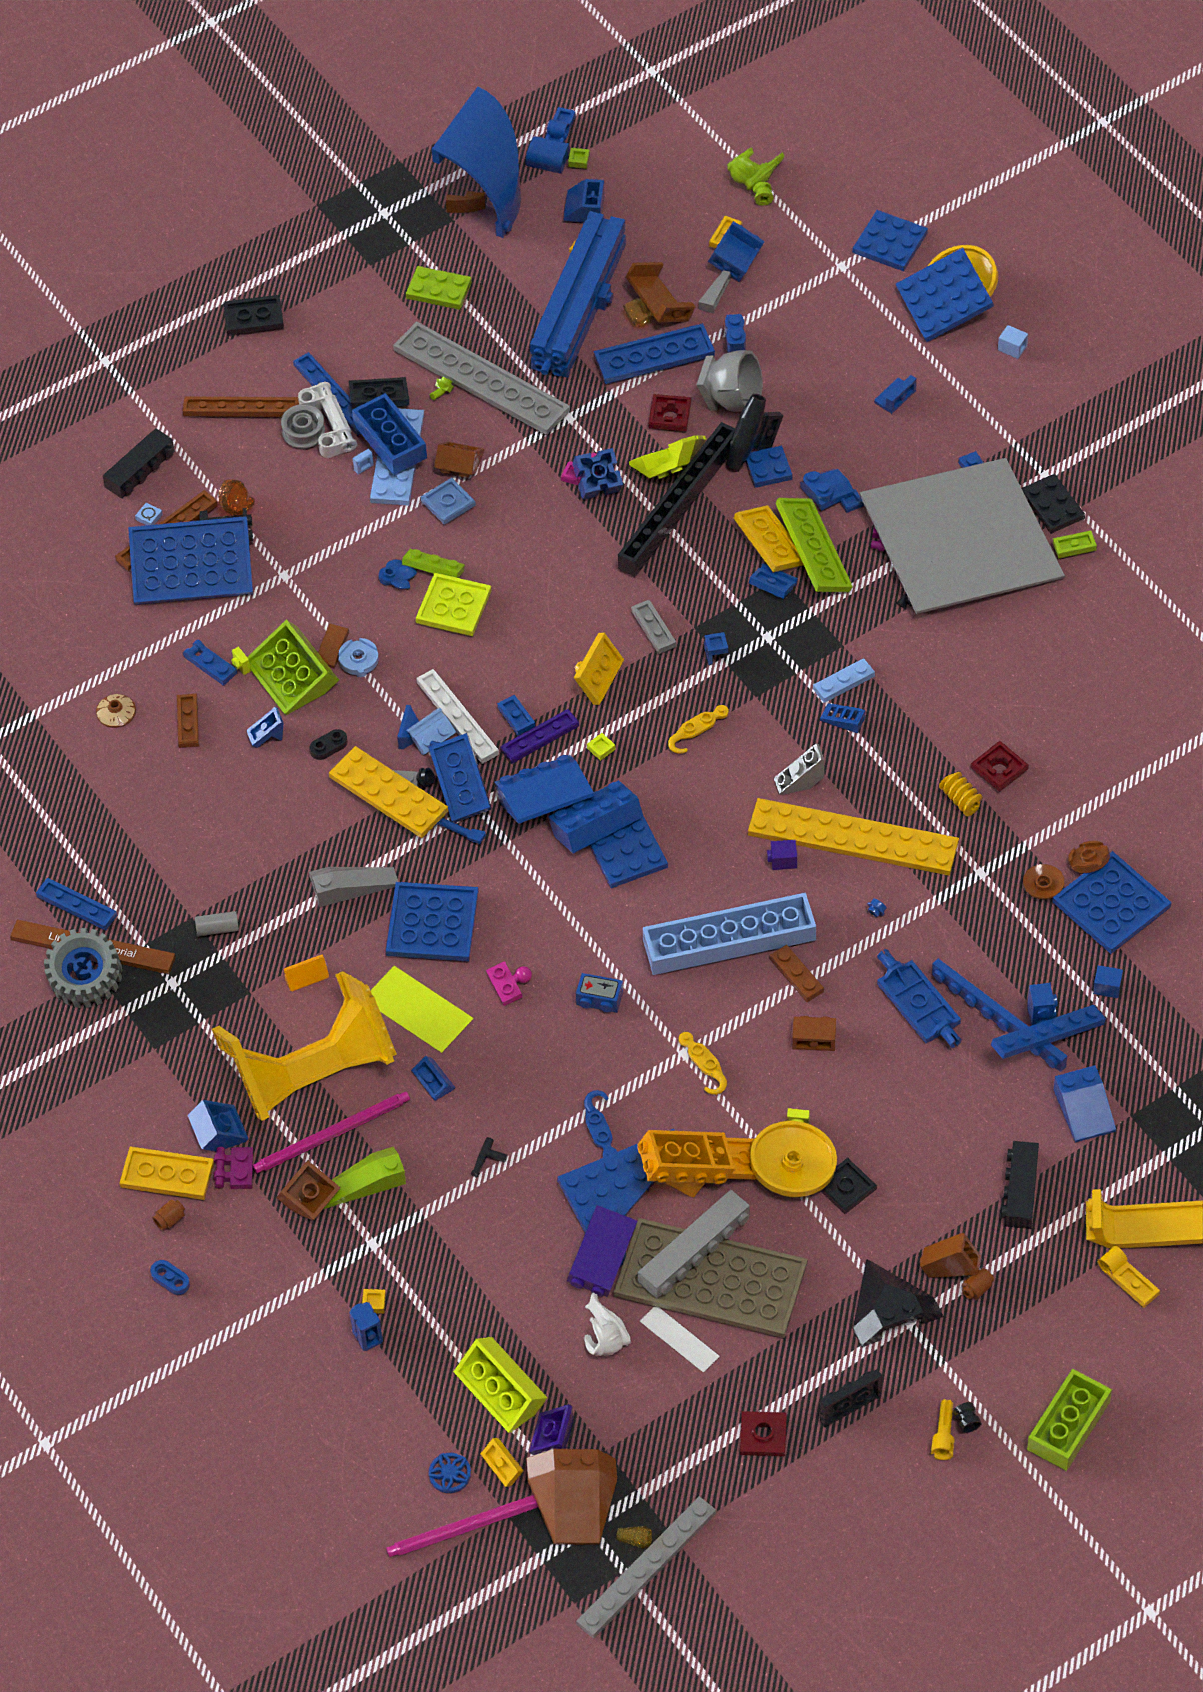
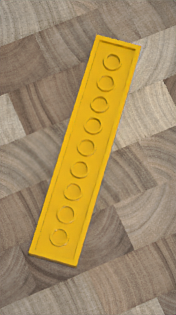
[748,798,959,876]

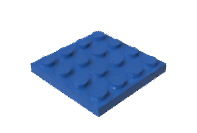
[896,248,994,342]
[1052,851,1172,954]
[386,882,479,961]

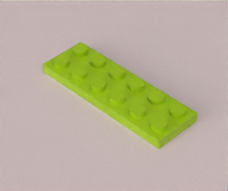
[775,498,853,592]

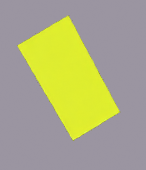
[371,966,474,1053]

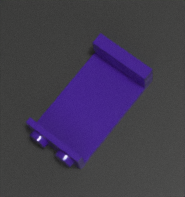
[567,1205,637,1297]

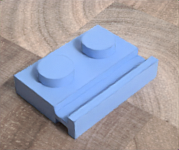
[406,707,456,755]

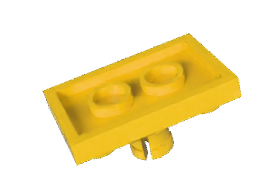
[574,632,624,705]

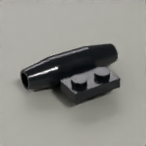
[726,394,784,470]

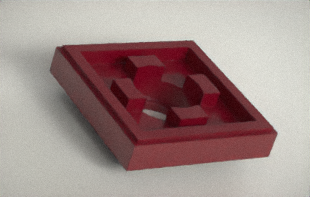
[648,394,692,431]
[970,741,1029,792]
[740,1411,787,1456]

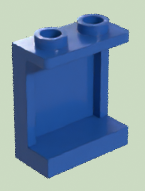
[707,221,764,282]

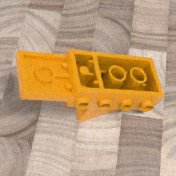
[638,1130,757,1197]

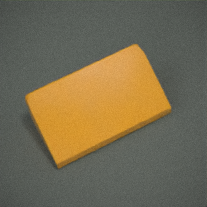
[283,954,329,991]

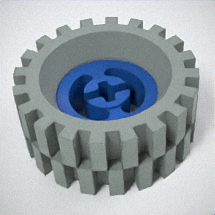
[44,928,122,1008]

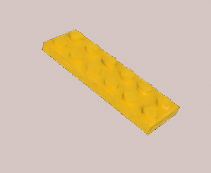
[329,746,449,838]

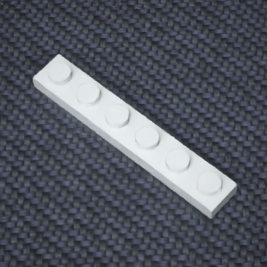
[416,669,499,764]

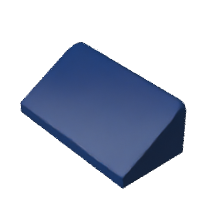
[411,1055,455,1101]

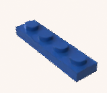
[36,878,117,931]

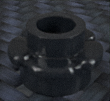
[416,768,435,787]

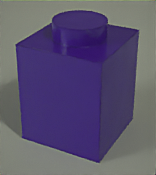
[767,840,797,870]

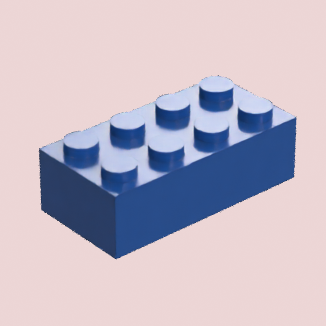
[352,393,427,475]
[548,780,644,853]

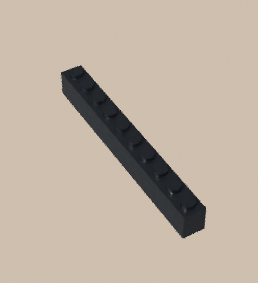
[618,422,735,577]

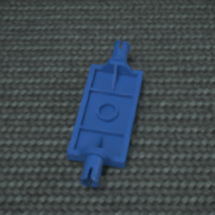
[877,949,962,1048]

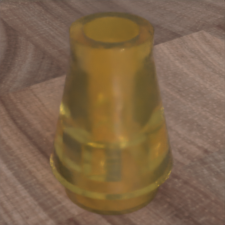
[617,1526,652,1548]

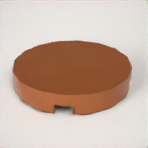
[1068,841,1110,873]

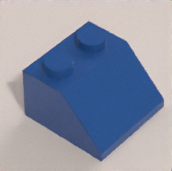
[188,1100,249,1152]

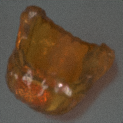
[218,479,255,515]

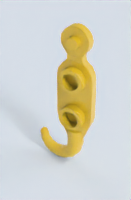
[668,705,729,754]
[679,1032,727,1095]

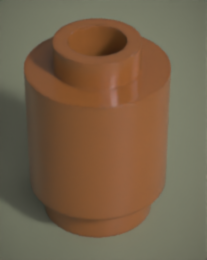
[152,1199,185,1231]
[962,1268,994,1300]

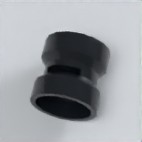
[953,1402,982,1433]

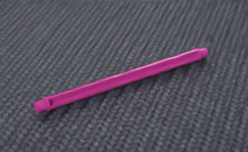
[253,1091,410,1174]
[386,1495,538,1557]

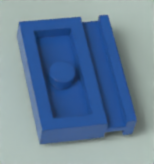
[749,563,798,599]

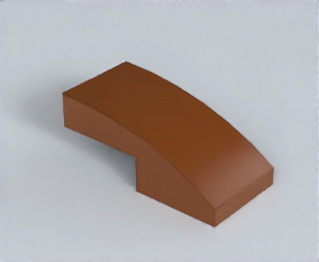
[446,191,486,213]
[318,624,349,669]

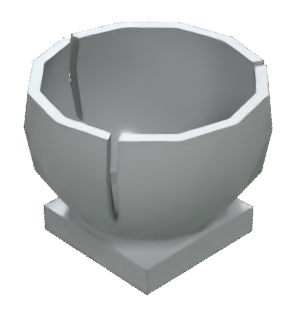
[697,350,763,412]

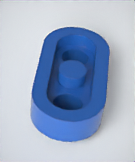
[150,1260,190,1295]

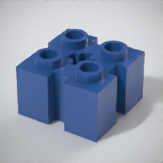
[572,448,623,500]

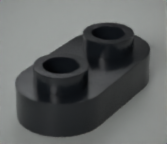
[310,729,348,760]

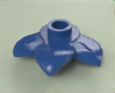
[378,559,417,589]

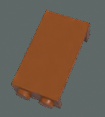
[625,262,696,322]

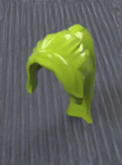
[727,148,785,190]

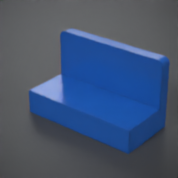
[874,375,917,414]

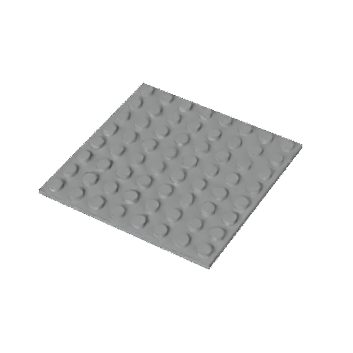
[860,458,1065,614]

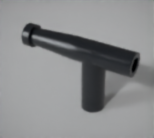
[471,1137,508,1177]

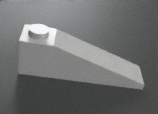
[309,867,398,907]

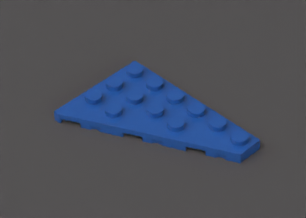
[557,1129,675,1233]

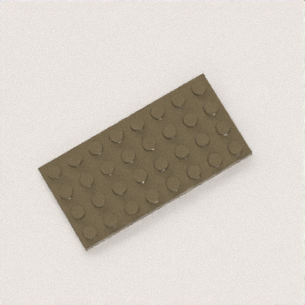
[614,1218,808,1338]

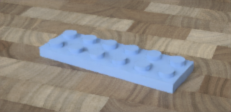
[370,408,424,506]

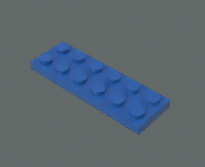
[593,323,715,384]

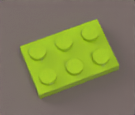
[406,266,472,310]

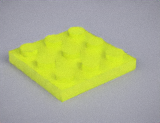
[416,573,492,636]

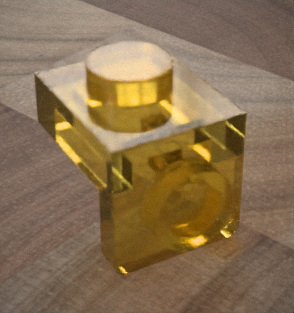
[623,298,653,327]

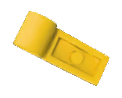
[1098,1246,1160,1308]

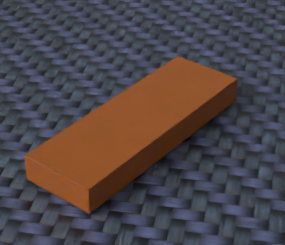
[177,693,199,748]

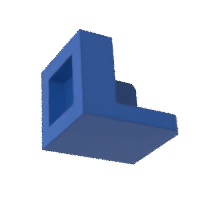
[704,632,728,665]
[1093,965,1123,998]

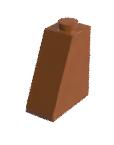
[920,1233,981,1278]

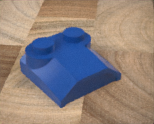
[800,469,854,511]

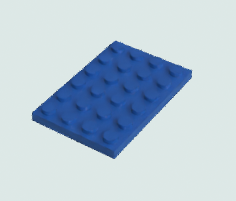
[128,516,253,605]

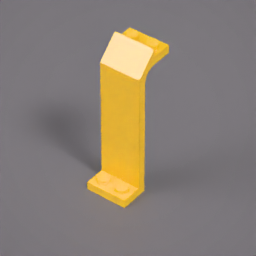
[1086,1189,1203,1249]

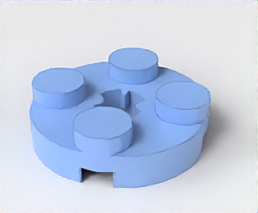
[339,638,379,677]

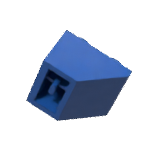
[564,179,605,222]

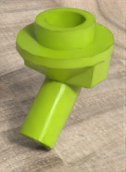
[430,377,454,400]

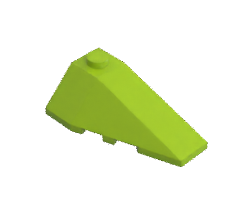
[324,1147,406,1209]

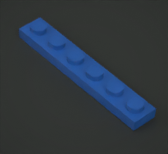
[991,1005,1106,1059]

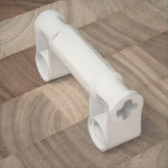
[298,382,357,458]

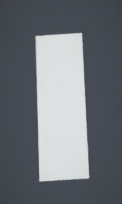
[640,1306,720,1372]

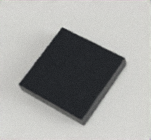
[820,1157,877,1214]

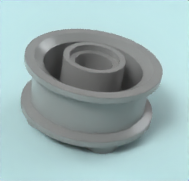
[281,404,325,450]

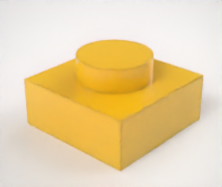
[362,1289,386,1313]

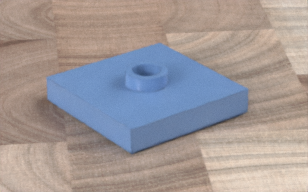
[421,478,476,525]

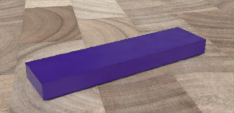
[500,709,579,764]

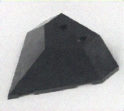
[853,1259,943,1347]

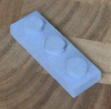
[813,658,875,703]

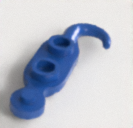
[584,1090,617,1158]

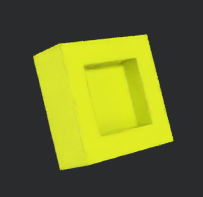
[231,646,251,675]
[587,733,616,761]
[787,1108,810,1124]

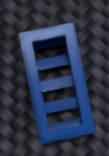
[820,703,866,733]

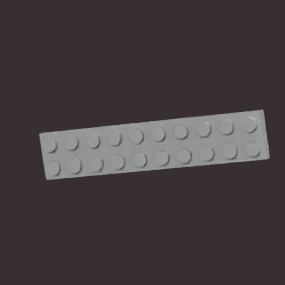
[393,321,570,435]

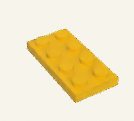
[734,505,803,572]
[119,1146,214,1200]

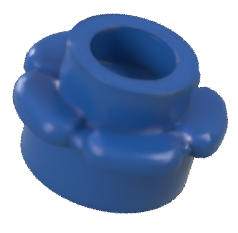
[867,898,887,917]

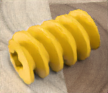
[939,772,983,816]

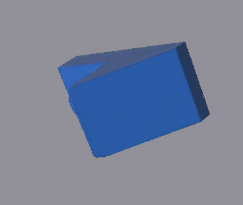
[246,707,284,748]

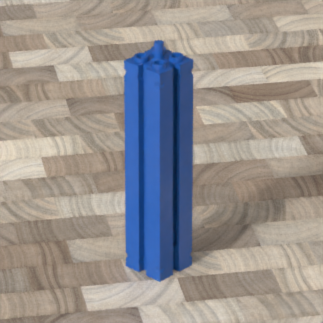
[530,211,626,378]

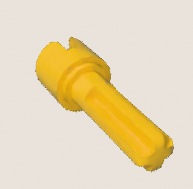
[931,1399,955,1460]

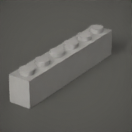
[638,1190,750,1299]

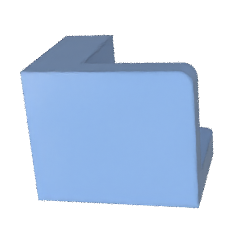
[998,326,1028,359]

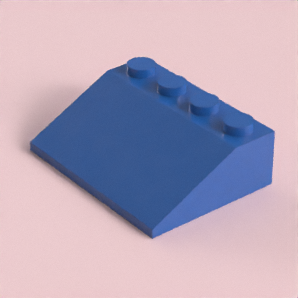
[494,755,595,824]

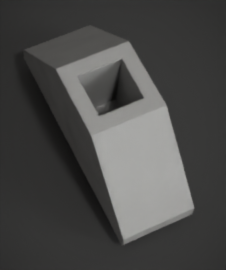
[774,743,825,795]

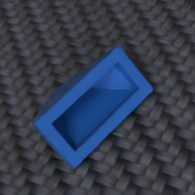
[397,705,419,749]

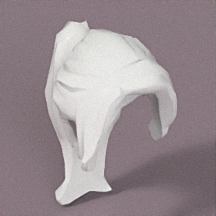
[584,1293,631,1356]

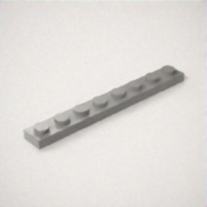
[576,1496,716,1639]

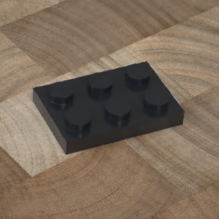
[223,295,284,335]
[348,377,409,409]
[1021,473,1085,534]
[820,1369,882,1428]

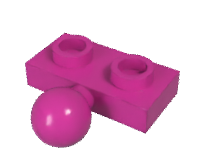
[486,961,532,1006]

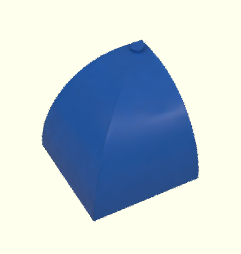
[432,86,521,238]

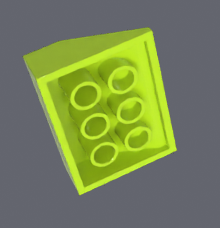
[247,619,339,715]

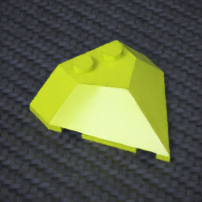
[629,435,707,479]

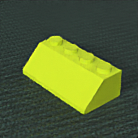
[453,1337,547,1433]

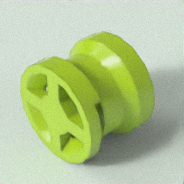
[753,182,773,206]

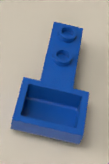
[526,107,576,174]

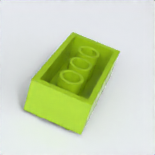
[1027,1369,1112,1471]

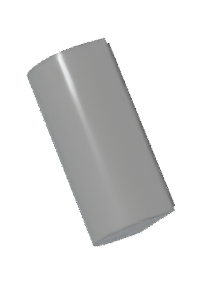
[195,911,239,937]

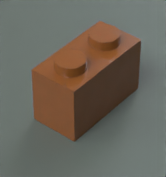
[792,1016,836,1051]

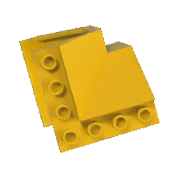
[212,971,397,1121]

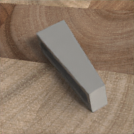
[699,270,731,313]

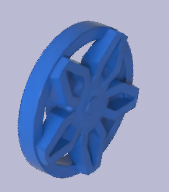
[429,1453,471,1493]

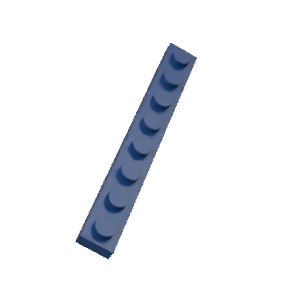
[932,958,1067,1072]

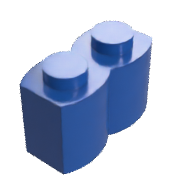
[725,314,746,353]

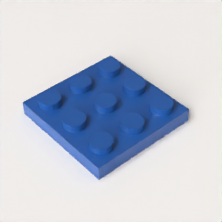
[852,210,928,272]
[589,817,668,888]

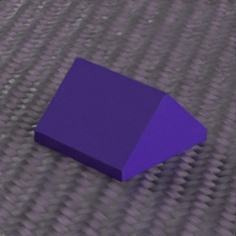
[529,1404,573,1455]

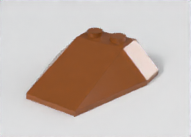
[526,1449,617,1545]

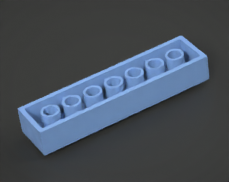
[643,893,816,975]

